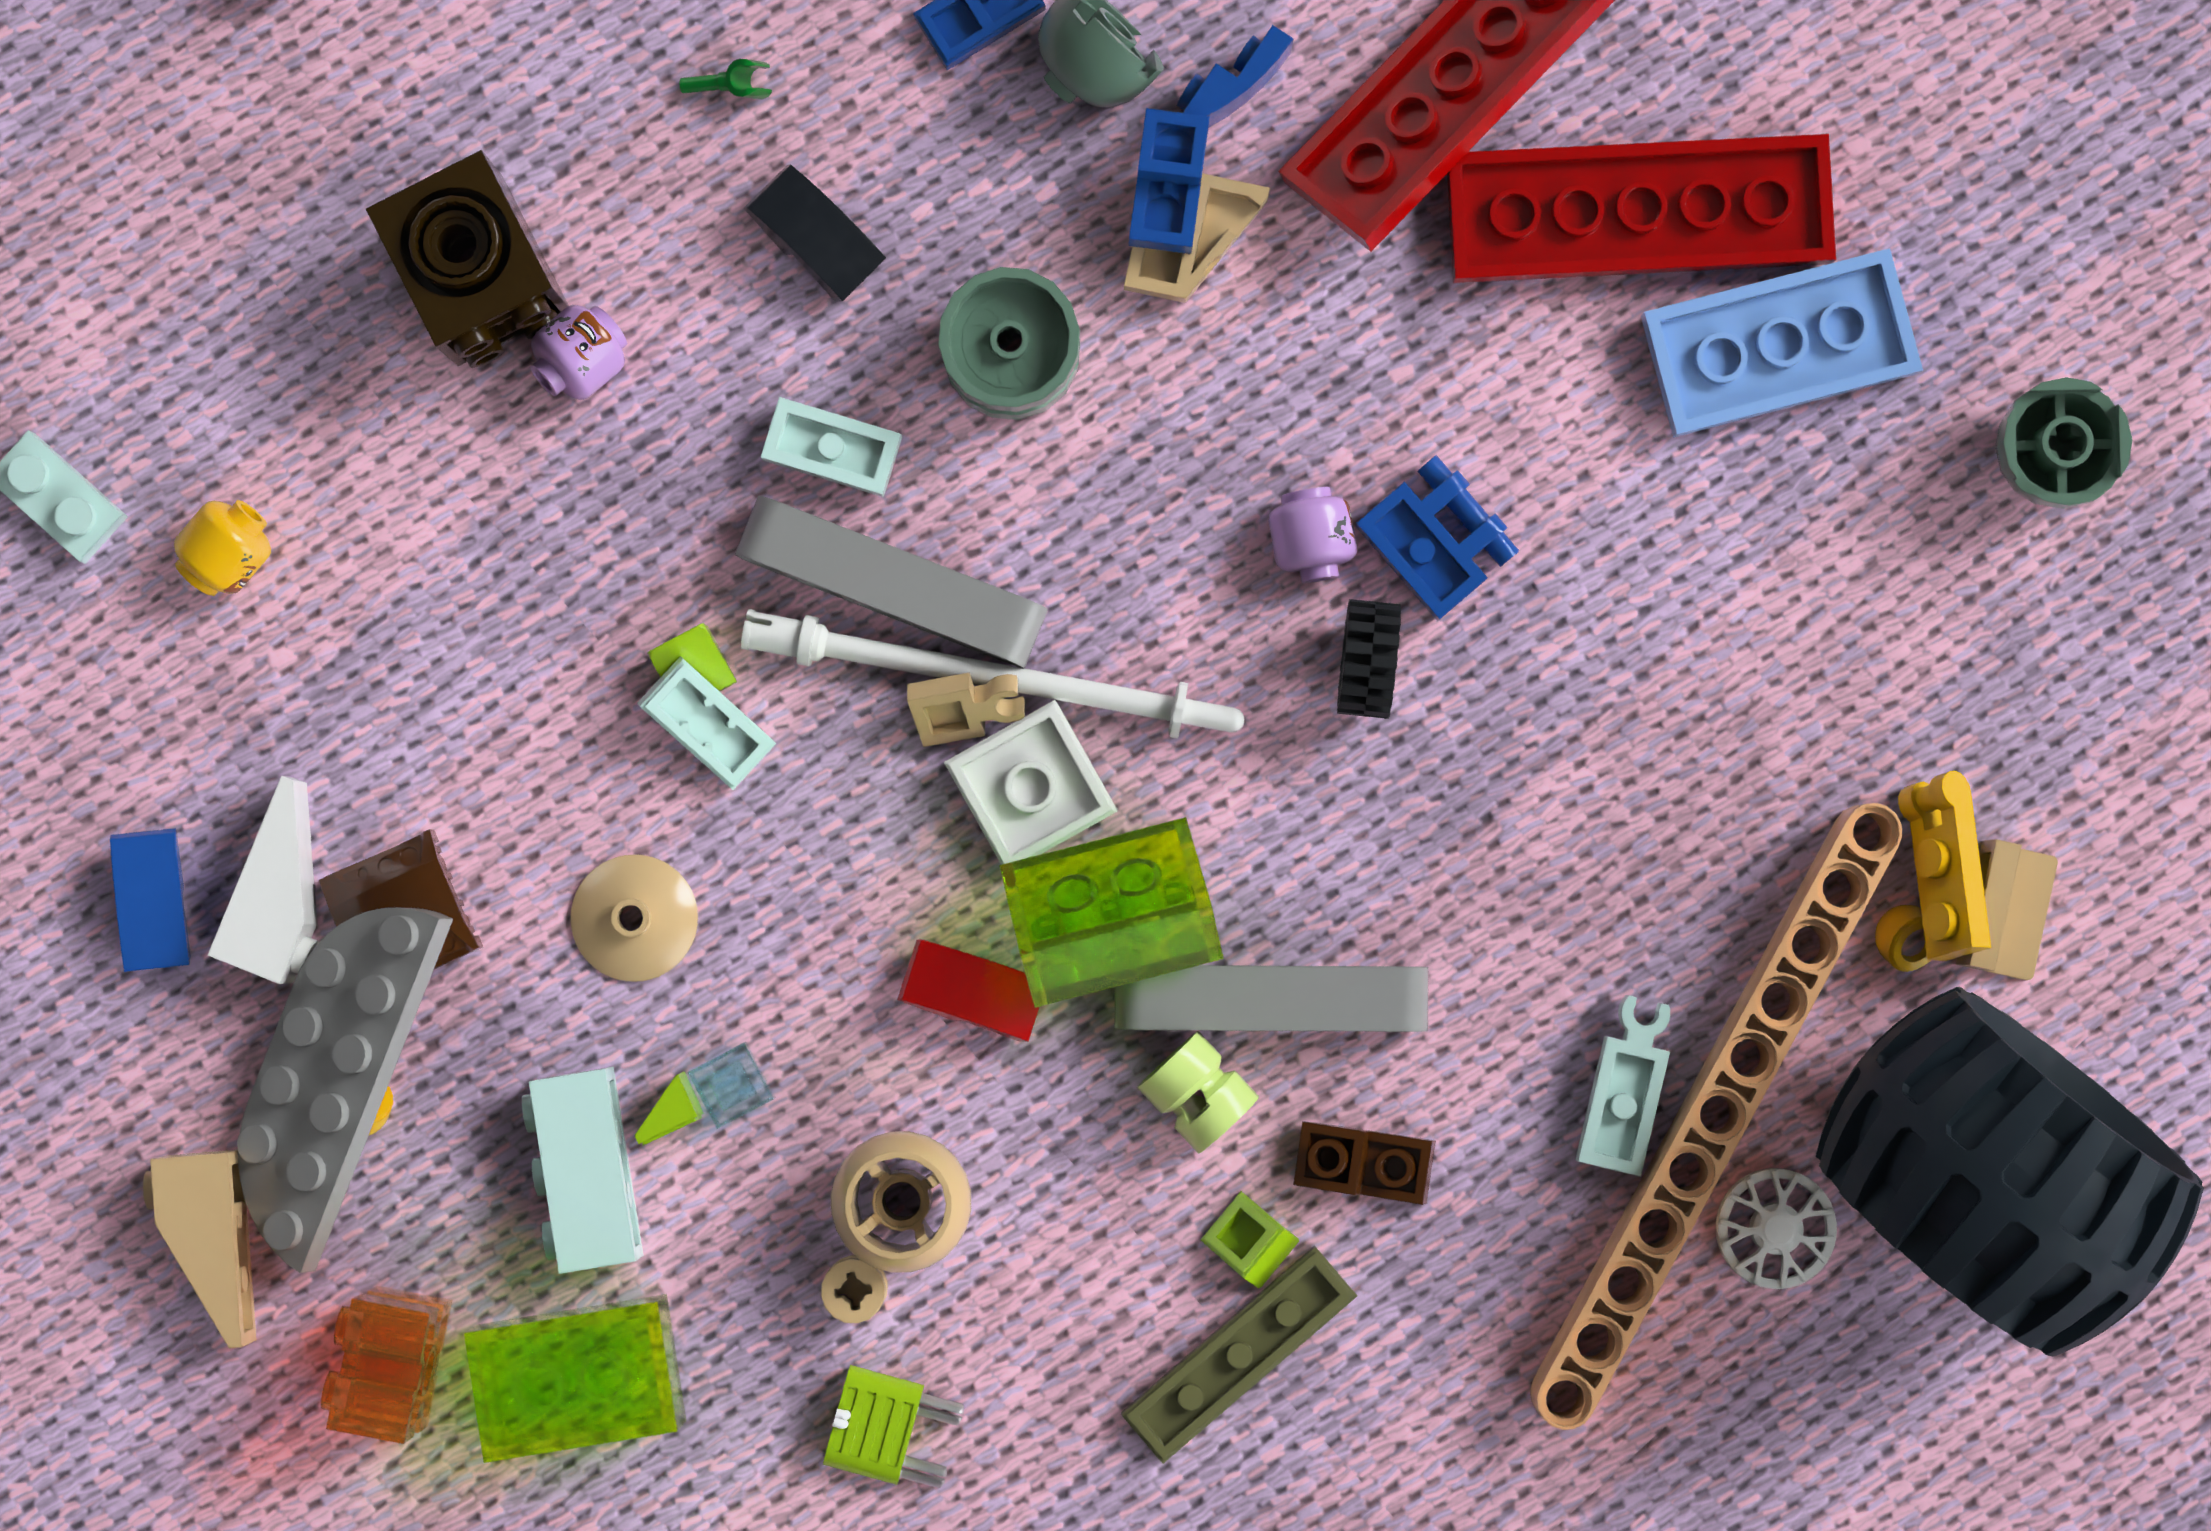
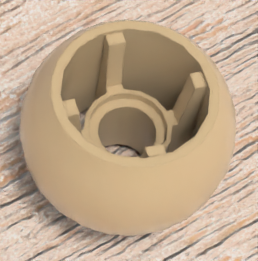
[831,1131,971,1273]

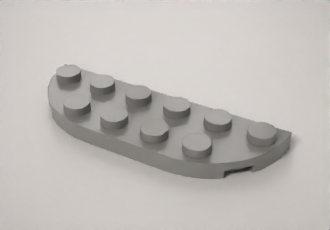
[237,907,453,1273]

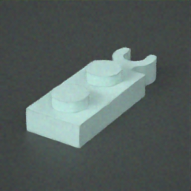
[1575,995,1670,1177]

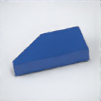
[913,0,1046,71]

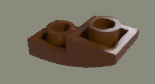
[1293,1121,1436,1205]

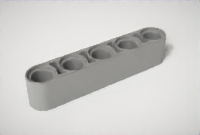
[735,496,1048,668]
[1114,965,1428,1032]

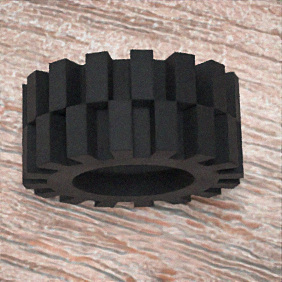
[1337,599,1401,719]

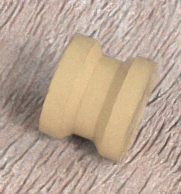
[821,1255,888,1323]

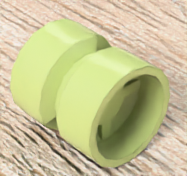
[1137,1031,1259,1154]

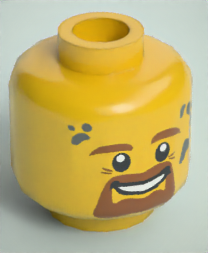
[174,500,271,596]

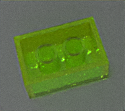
[999,817,1224,1008]
[464,1294,687,1463]

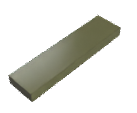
[1121,1246,1357,1464]

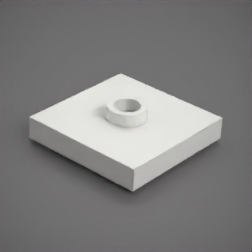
[944,700,1118,873]

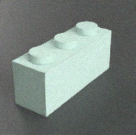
[522,1067,644,1274]

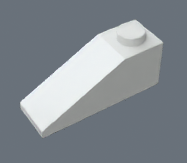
[208,776,319,984]

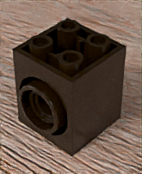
[366,150,569,368]

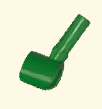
[679,59,772,100]

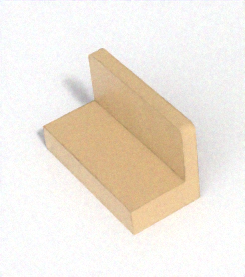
[1956,839,2058,980]

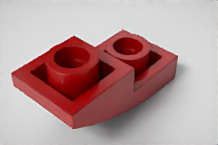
[897,939,1048,1042]

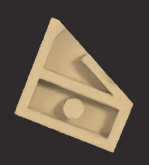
[1124,173,1270,303]

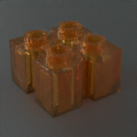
[321,1286,453,1444]

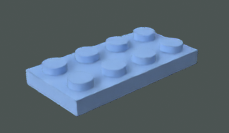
[1641,248,1923,438]

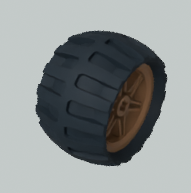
[1816,987,2204,1357]

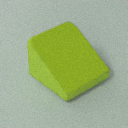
[647,623,737,691]
[635,1072,704,1146]
[1201,1191,1299,1288]

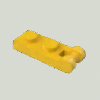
[1898,771,1991,961]

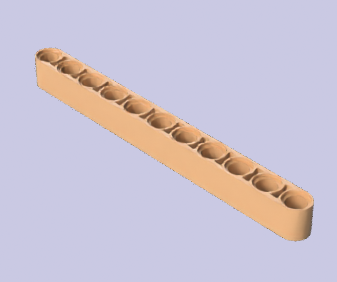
[1530,803,1903,1430]

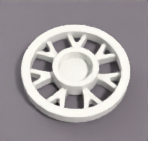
[1716,1168,1837,1289]

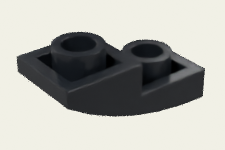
[744,164,886,302]

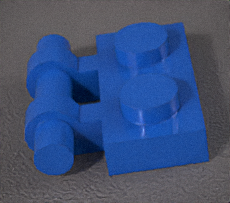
[1355,455,1519,621]

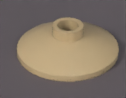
[571,855,698,982]

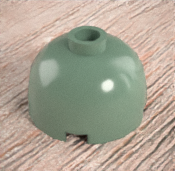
[1038,0,1164,108]
[1995,377,2133,509]

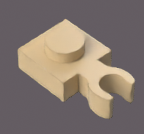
[907,672,1025,747]

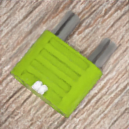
[823,1365,964,1488]

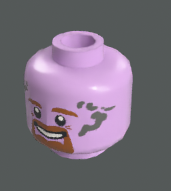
[530,305,627,400]
[1269,487,1357,583]

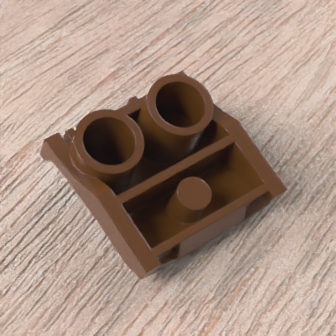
[319,829,483,970]

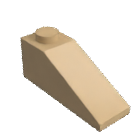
[143,1149,257,1348]

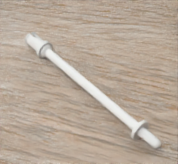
[741,609,1244,738]

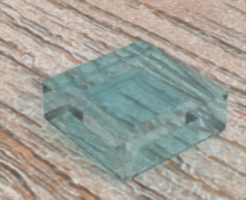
[687,1042,776,1129]

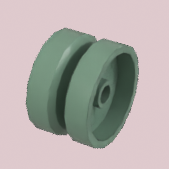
[938,267,1080,420]

